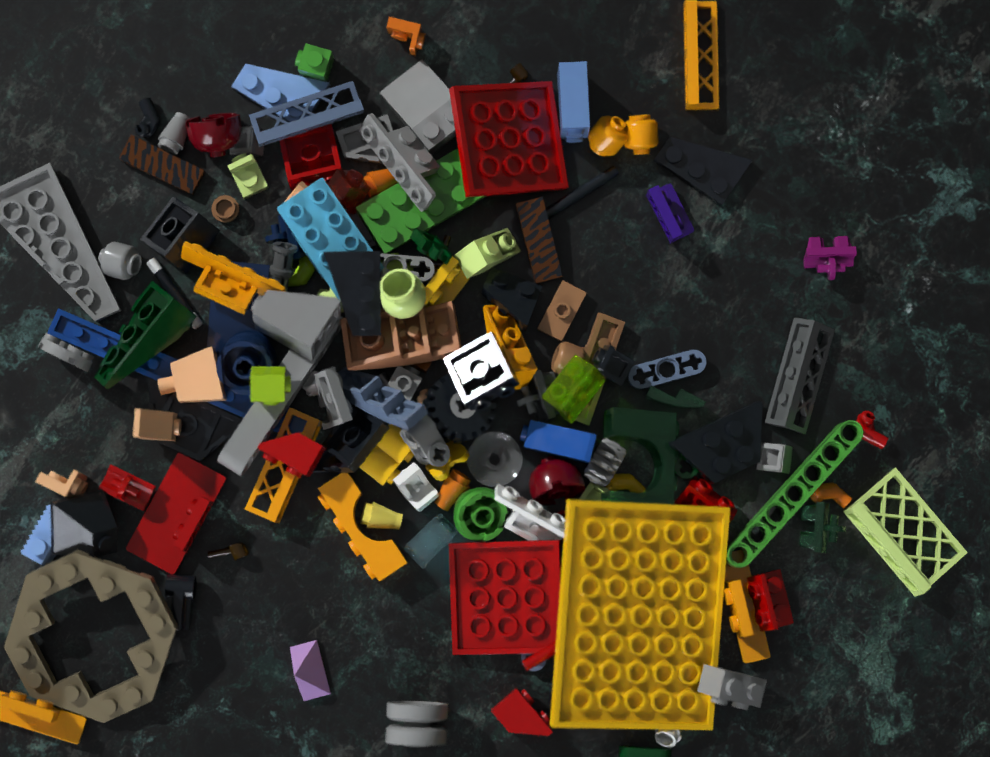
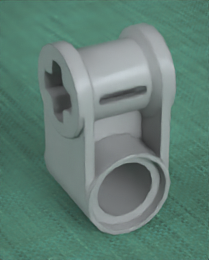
[400,415,450,467]

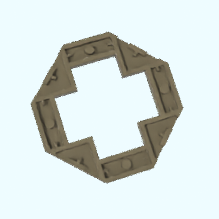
[4,550,178,723]

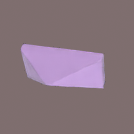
[290,640,331,701]

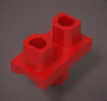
[98,464,156,511]

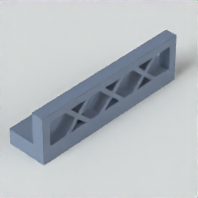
[249,81,364,147]

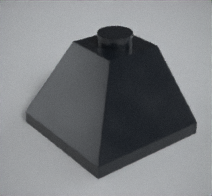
[50,489,118,558]

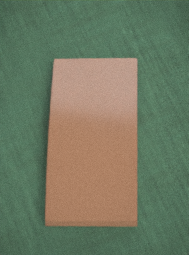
[340,301,462,371]

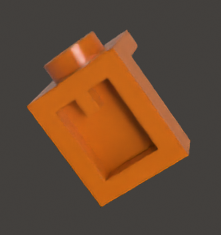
[387,17,425,56]

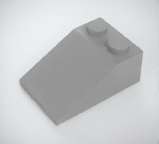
[379,60,456,155]

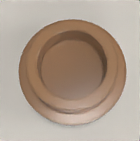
[211,195,239,223]

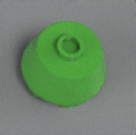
[454,487,507,541]

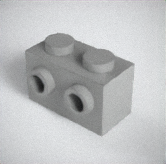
[697,664,767,710]

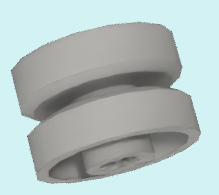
[386,701,448,747]

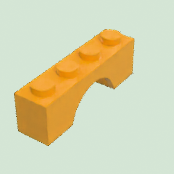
[317,473,408,582]

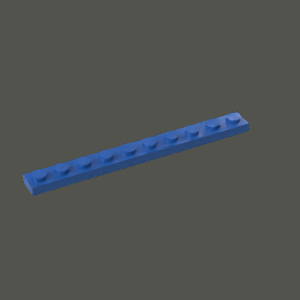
[47,308,307,436]

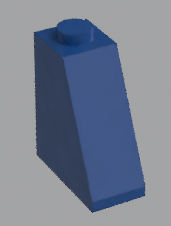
[519,420,596,464]

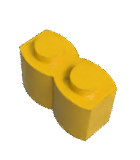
[359,423,414,486]

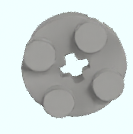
[38,333,94,372]

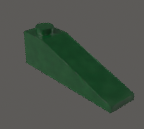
[94,281,197,389]

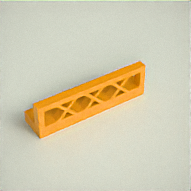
[684,0,719,110]
[245,407,322,523]

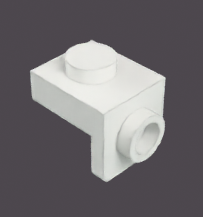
[393,462,439,512]

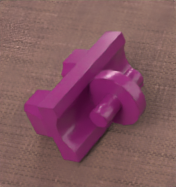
[803,236,857,280]

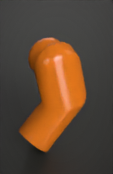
[810,482,852,509]

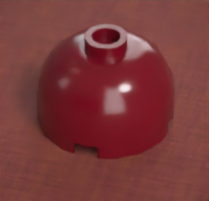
[185,113,241,157]
[529,456,585,506]

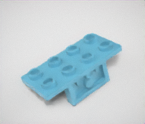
[277,178,384,300]

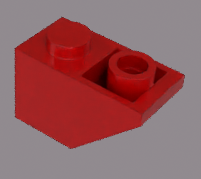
[257,432,326,478]
[491,687,553,736]

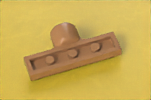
[551,313,625,426]

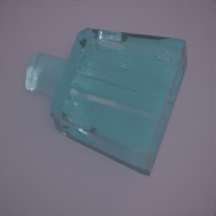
[403,513,459,569]

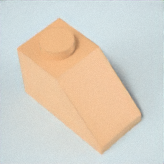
[133,408,181,442]

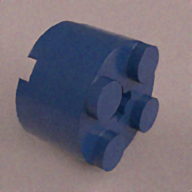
[216,332,277,395]

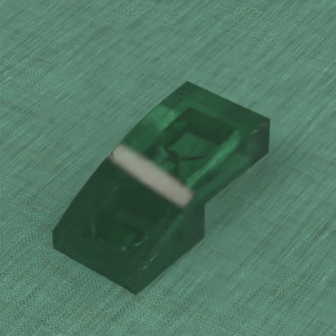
[644,386,706,409]

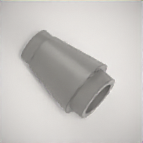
[158,112,190,155]

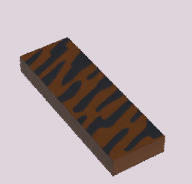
[119,135,205,196]
[515,197,563,283]

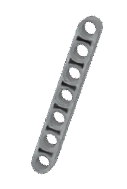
[217,317,343,476]

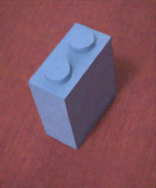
[557,61,590,143]

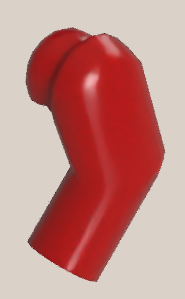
[856,411,888,449]

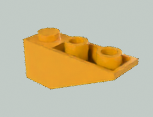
[483,304,538,390]

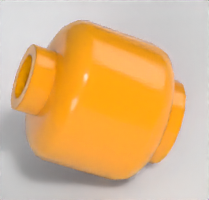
[624,114,659,155]
[588,116,628,157]

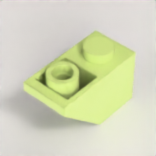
[454,228,521,279]

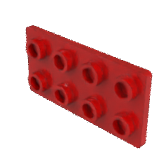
[126,453,227,574]

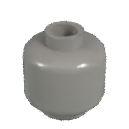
[98,242,142,280]

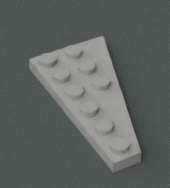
[0,163,122,322]

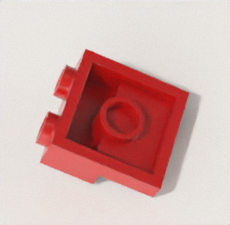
[280,123,345,192]

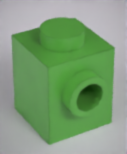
[295,43,334,82]

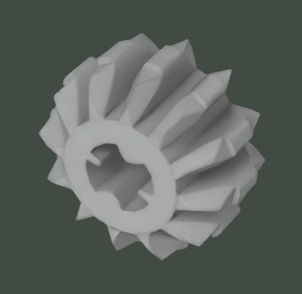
[584,438,626,487]

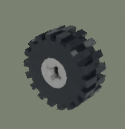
[422,374,496,444]

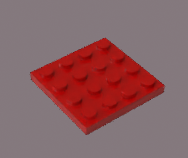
[449,81,569,197]
[449,540,561,655]

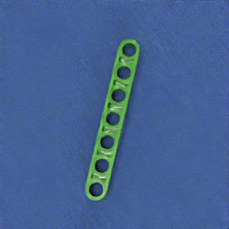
[726,420,864,568]

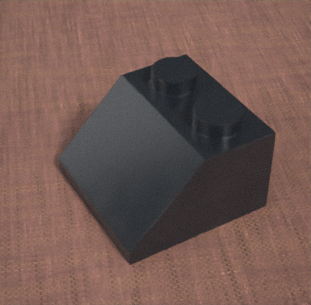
[140,196,220,274]

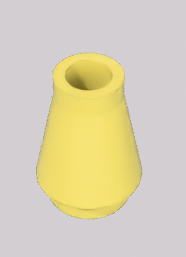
[360,501,403,530]

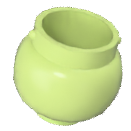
[380,268,426,319]

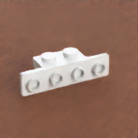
[495,484,565,541]

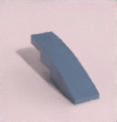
[338,367,428,430]

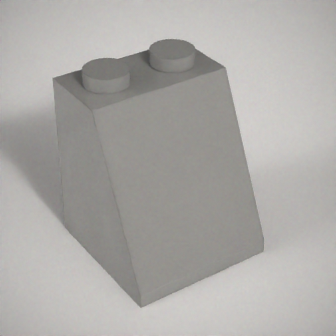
[251,290,341,361]

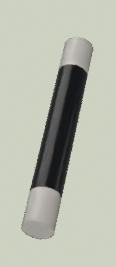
[146,257,203,329]

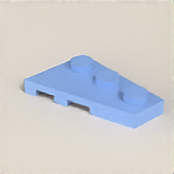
[231,64,330,122]

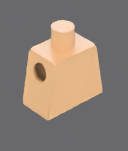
[158,347,227,403]

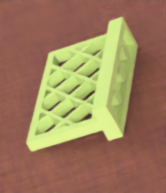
[843,468,968,596]

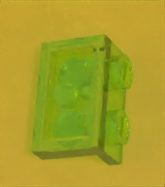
[542,355,605,424]

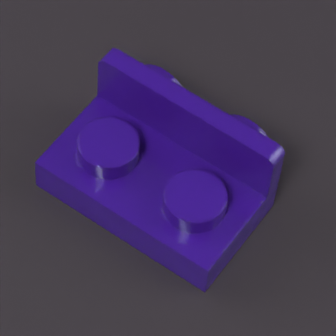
[646,183,694,244]

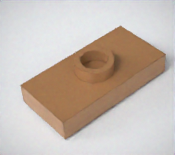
[537,280,587,342]

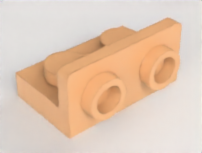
[35,470,88,498]

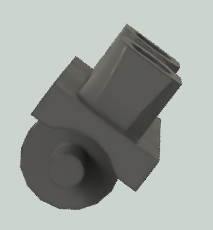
[517,370,566,422]

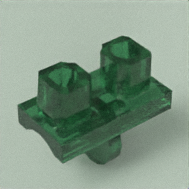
[799,502,846,553]

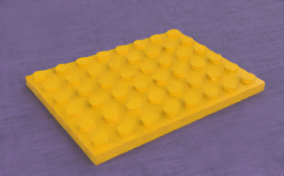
[550,499,730,730]

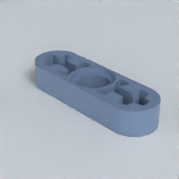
[628,350,706,390]

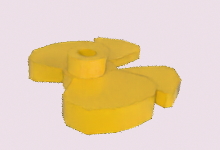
[426,441,470,481]

